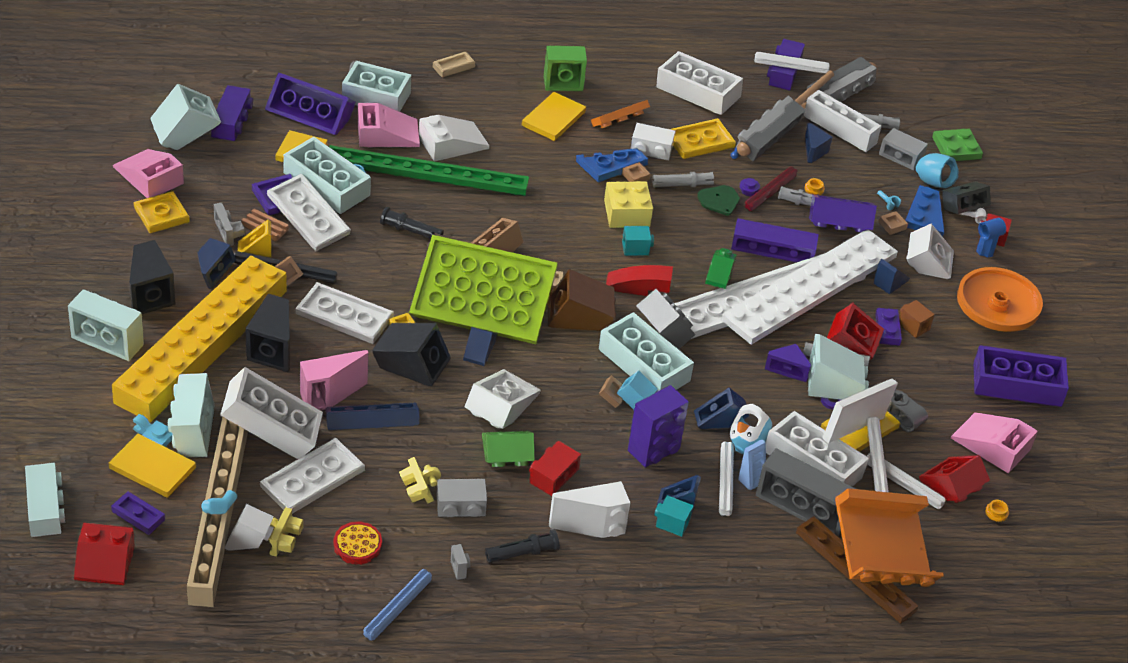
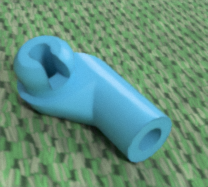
[201,490,237,514]

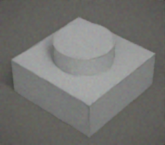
[451,544,470,580]

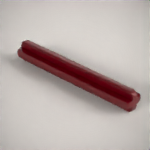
[744,166,798,211]

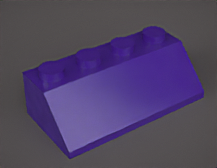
[265,72,356,135]

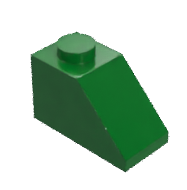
[705,248,737,289]

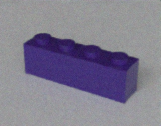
[731,218,819,262]

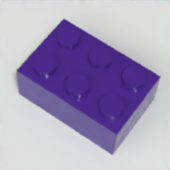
[809,195,877,232]
[628,385,689,468]

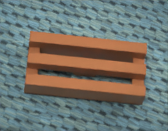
[242,209,289,242]

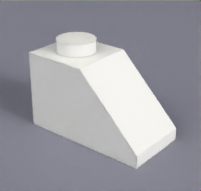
[225,504,274,550]

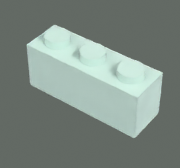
[25,463,65,537]

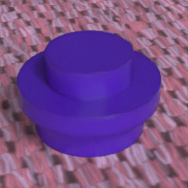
[740,178,760,196]

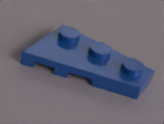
[576,148,648,182]
[905,185,944,237]

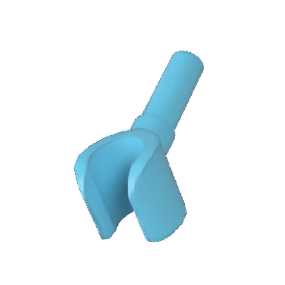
[877,190,901,210]

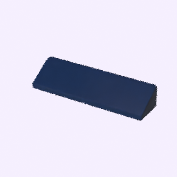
[326,402,419,430]

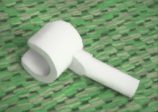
[960,208,986,224]

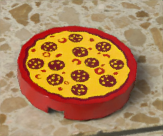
[333,522,382,565]

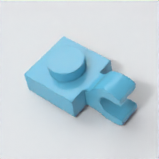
[133,414,173,447]

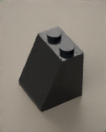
[129,240,176,314]
[246,294,290,373]
[372,323,451,386]

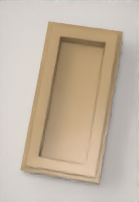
[433,52,475,78]

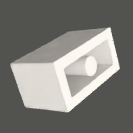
[631,123,675,160]

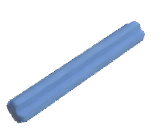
[363,569,432,641]

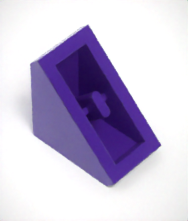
[765,344,811,382]

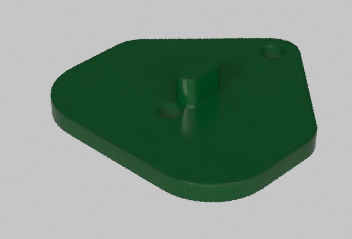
[697,185,740,216]

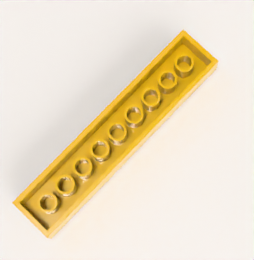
[112,256,287,423]

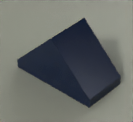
[804,123,832,163]
[874,258,910,294]
[463,327,498,366]
[657,475,701,516]

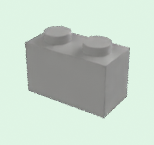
[879,128,928,170]
[437,479,487,517]

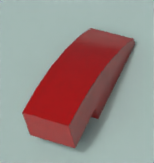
[606,265,673,296]

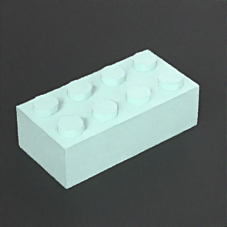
[283,137,371,214]
[599,312,694,393]

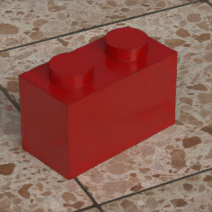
[529,441,581,496]

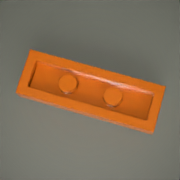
[591,100,650,128]

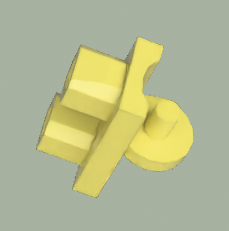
[399,457,441,503]
[268,507,303,557]

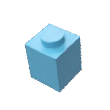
[617,371,657,410]

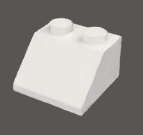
[907,223,954,279]

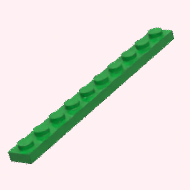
[329,145,529,196]

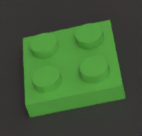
[932,129,983,161]

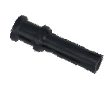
[380,207,444,239]
[485,529,560,564]

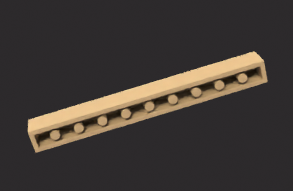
[187,417,248,607]

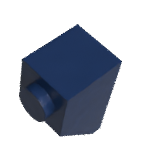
[197,238,236,289]
[694,388,749,429]

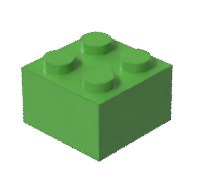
[544,46,587,91]

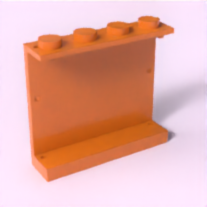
[835,488,944,587]

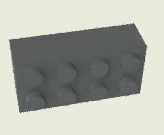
[756,448,856,537]

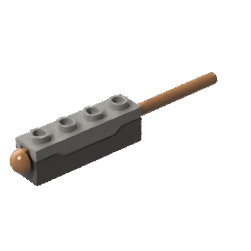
[801,57,878,109]
[736,71,834,162]

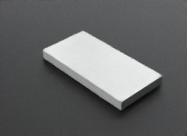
[267,174,351,251]
[296,282,394,344]
[823,379,898,443]
[260,438,365,514]

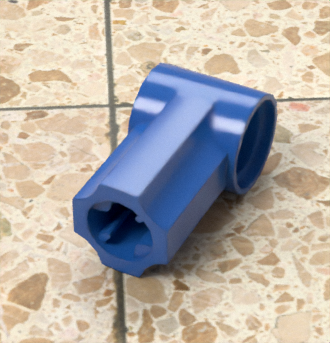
[976,217,1006,258]

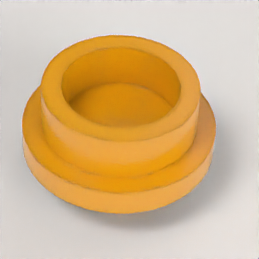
[805,178,825,196]
[985,500,1009,522]

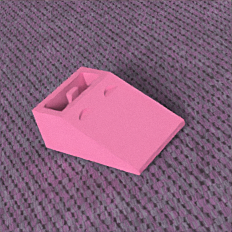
[358,103,420,148]
[113,149,184,198]
[300,350,368,410]
[951,413,1038,474]

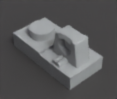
[214,202,245,246]

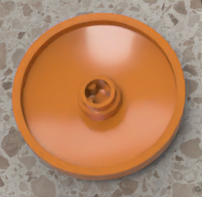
[957,267,1043,332]

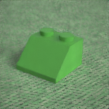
[482,431,535,467]

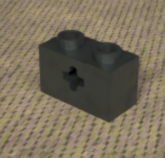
[943,181,991,214]

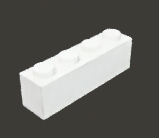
[804,90,881,152]

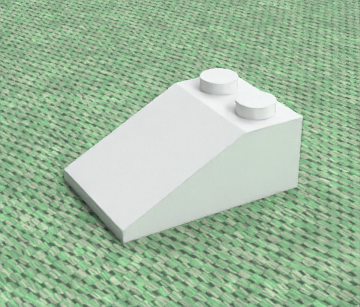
[419,115,489,162]
[465,369,541,429]
[549,481,630,538]

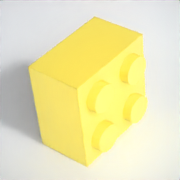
[604,181,653,228]

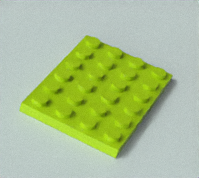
[409,235,558,344]

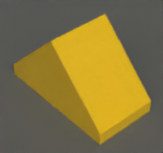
[238,219,272,258]

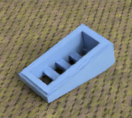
[738,439,766,490]

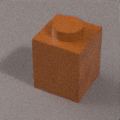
[899,300,935,338]

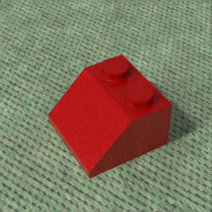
[827,303,884,360]
[919,455,990,503]
[74,523,135,585]

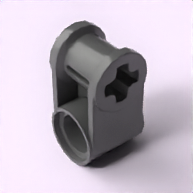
[887,390,928,432]

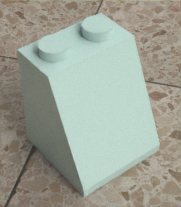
[150,84,221,150]
[808,334,869,400]

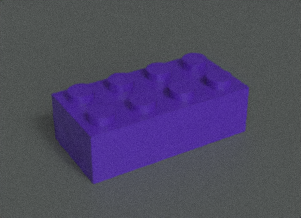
[973,345,1069,407]

